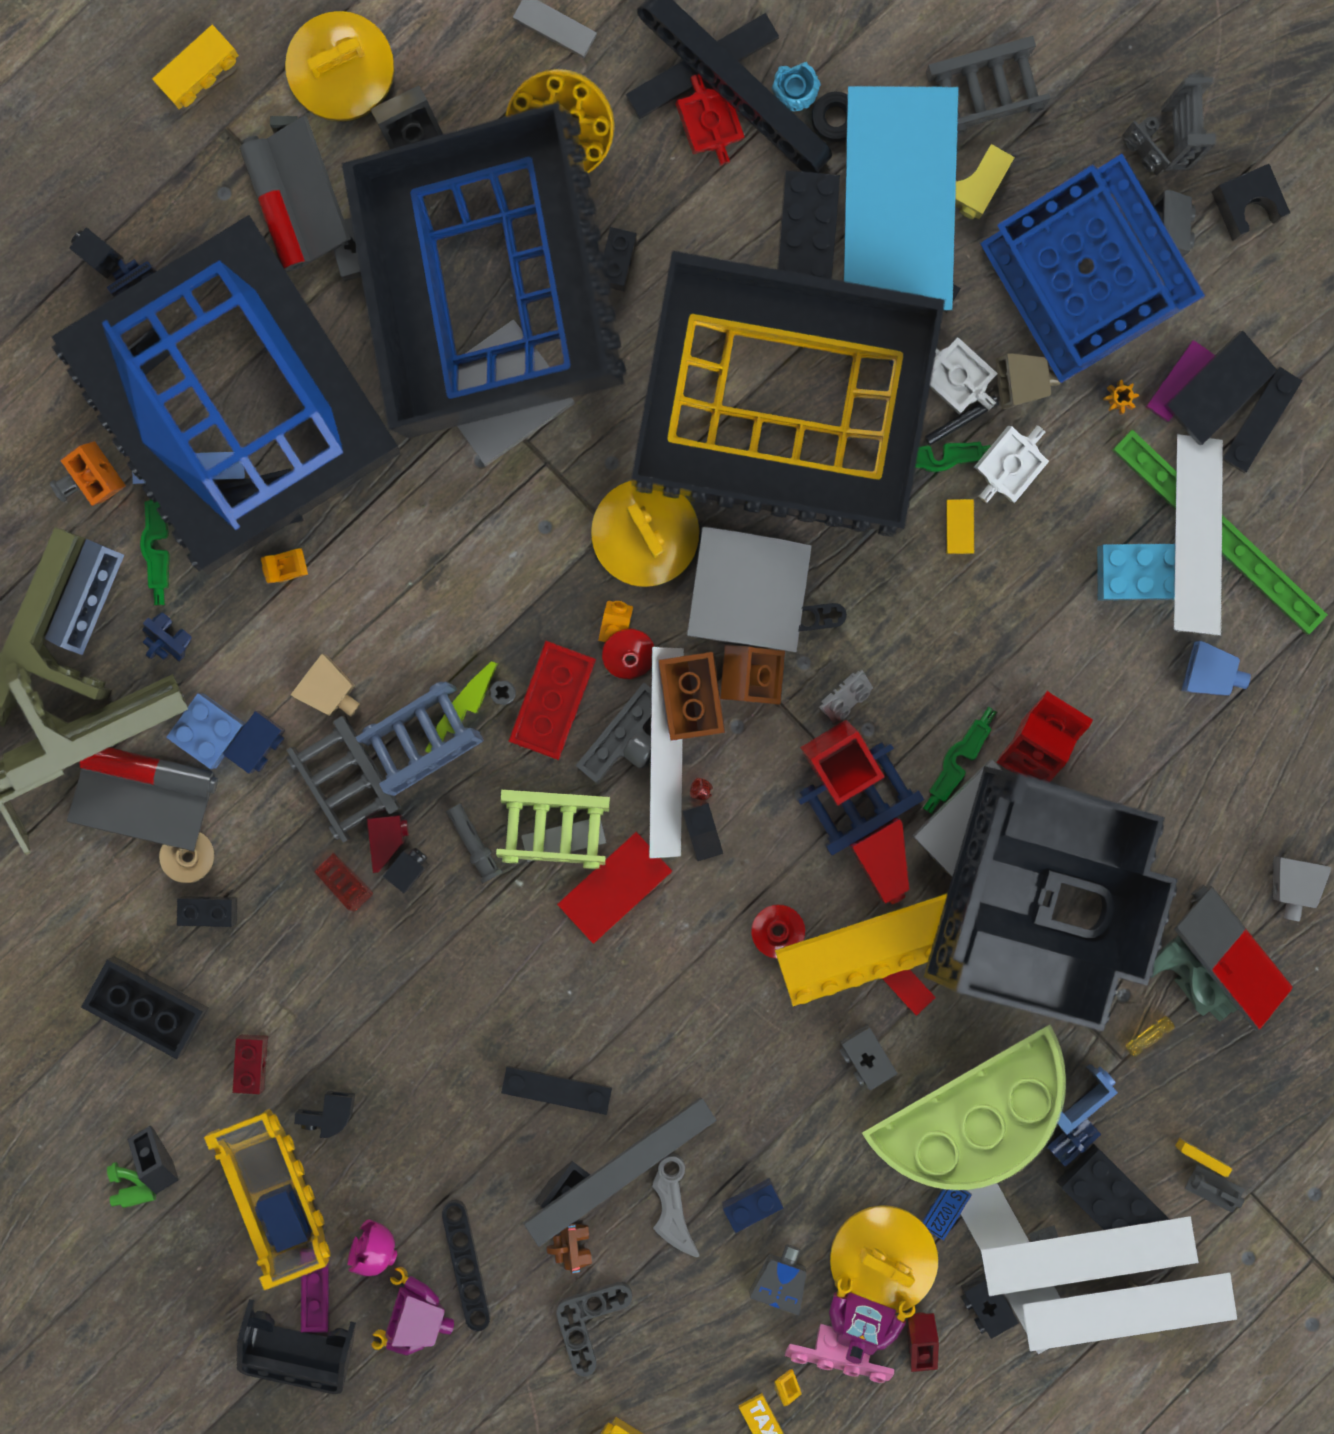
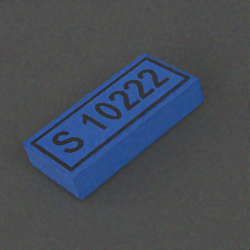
[922,1189,972,1241]

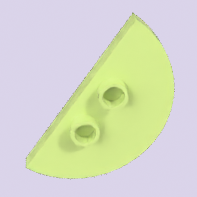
[862,1024,1066,1190]

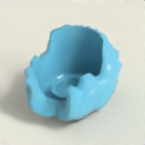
[772,62,821,111]

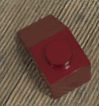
[367,815,409,873]
[907,1312,939,1372]

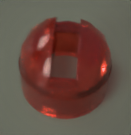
[690,777,713,801]

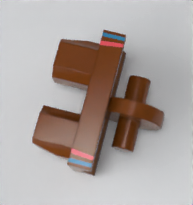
[546,1223,592,1274]

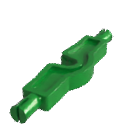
[915,442,992,473]
[140,498,170,606]
[923,707,998,814]

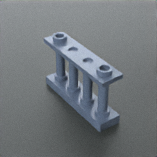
[356,681,484,796]

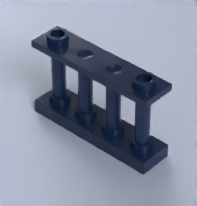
[797,742,925,856]

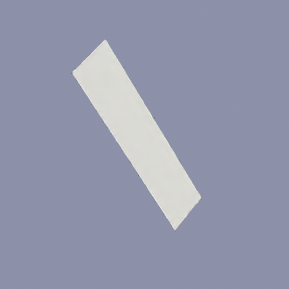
[1174,434,1223,635]
[650,647,684,858]
[961,1183,1061,1354]
[981,1216,1198,1296]
[1023,1273,1237,1351]

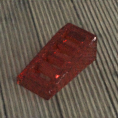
[314,853,373,912]

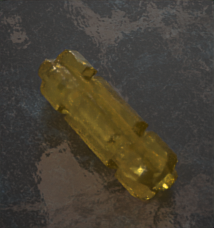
[1126,1016,1175,1057]

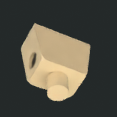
[291,654,360,717]

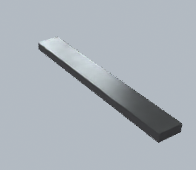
[523,1097,717,1247]

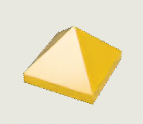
[775,1369,802,1406]

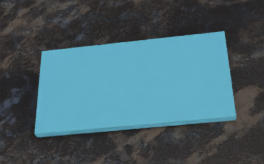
[844,86,958,310]

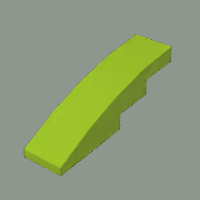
[425,661,498,753]

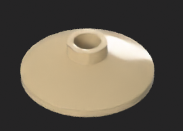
[159,832,214,883]

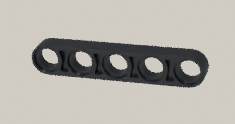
[442,1200,490,1331]

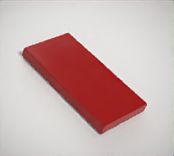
[508,641,596,760]
[557,831,673,944]

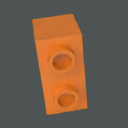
[60,441,126,506]

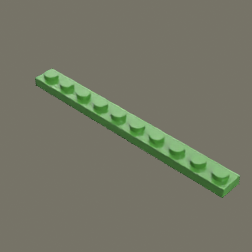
[1112,430,1328,635]

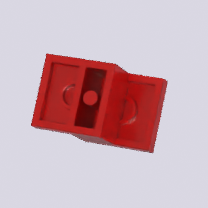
[996,691,1093,783]

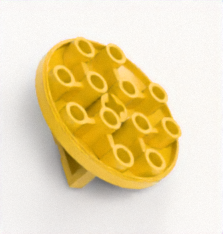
[285,11,394,121]
[506,69,614,173]
[591,481,699,587]
[830,1205,938,1314]

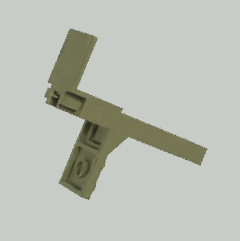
[0,527,111,728]
[0,661,188,855]

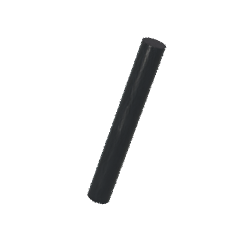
[925,395,999,445]

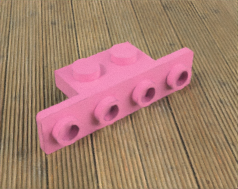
[785,1324,894,1383]

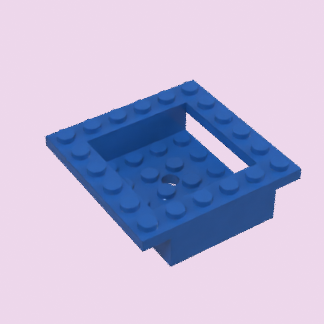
[980,154,1205,383]

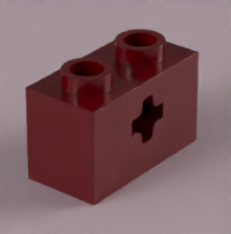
[232,1034,268,1095]

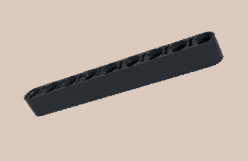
[637,0,832,173]

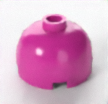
[347,1219,397,1276]

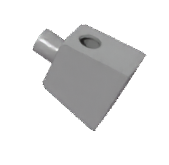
[1273,856,1331,921]

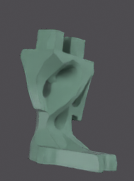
[1151,935,1238,1022]

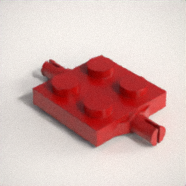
[675,74,745,166]

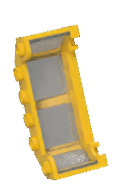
[204,1109,331,1290]

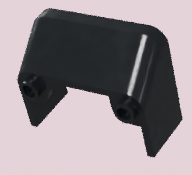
[237,1299,356,1394]

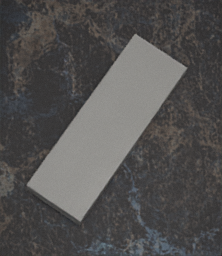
[513,0,597,58]
[522,818,606,862]

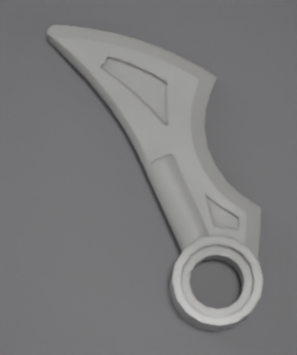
[652,1153,699,1257]

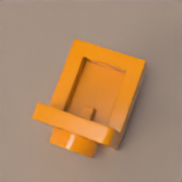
[261,548,308,583]
[598,601,633,642]

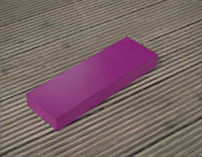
[1145,340,1215,422]
[301,1249,329,1332]

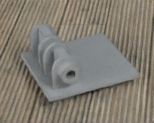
[819,670,873,724]

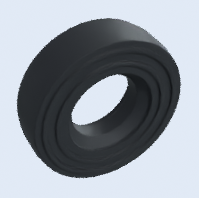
[811,91,848,142]

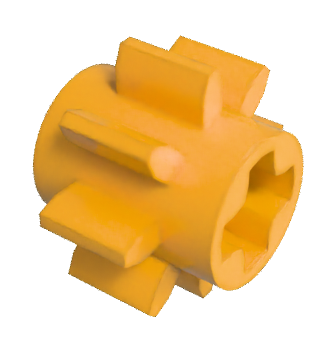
[1103,380,1139,415]

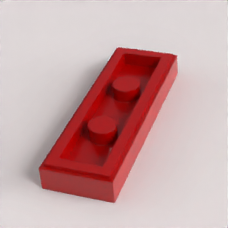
[882,969,936,1016]

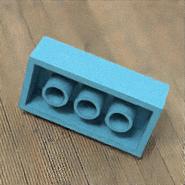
[1097,544,1175,600]

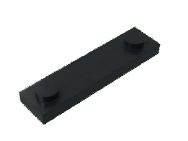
[1223,367,1303,473]
[501,1066,612,1115]

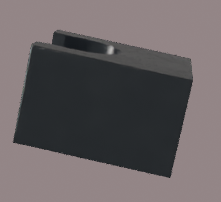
[1212,164,1290,241]

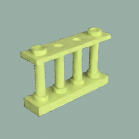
[496,790,610,869]

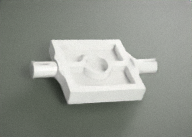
[930,337,998,414]
[974,425,1049,503]

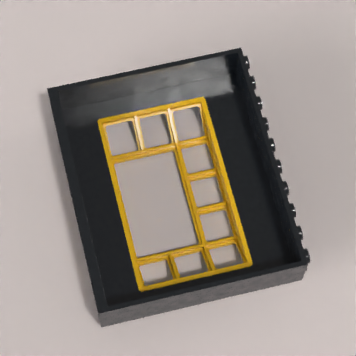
[631,250,945,537]

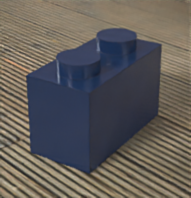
[223,711,285,774]
[722,1178,783,1233]
[255,1183,312,1252]

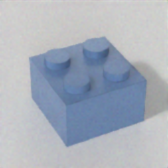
[166,693,246,769]

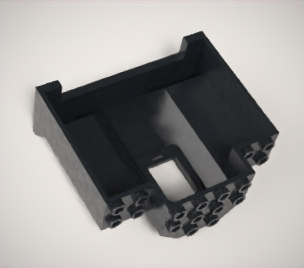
[924,766,1178,1031]

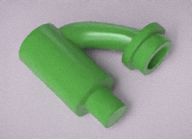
[107,1162,156,1208]

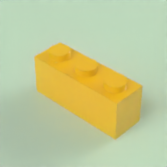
[152,24,239,110]

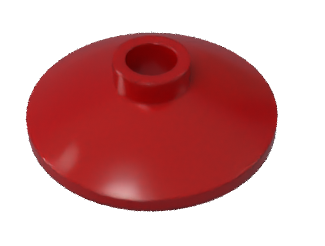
[602,629,655,679]
[751,904,805,959]

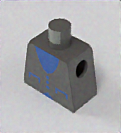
[749,1244,806,1315]

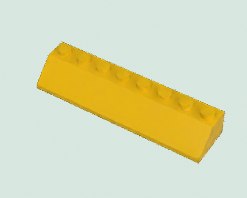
[775,894,947,1006]

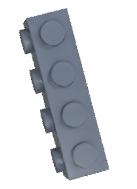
[45,539,124,655]

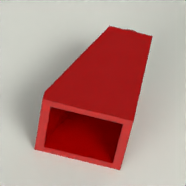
[800,720,885,805]
[849,817,909,905]

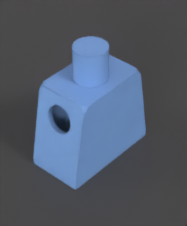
[1181,641,1251,696]

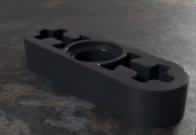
[798,603,847,632]

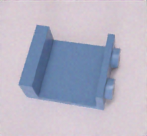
[1057,1064,1117,1134]

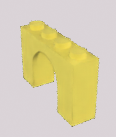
[955,144,1015,219]

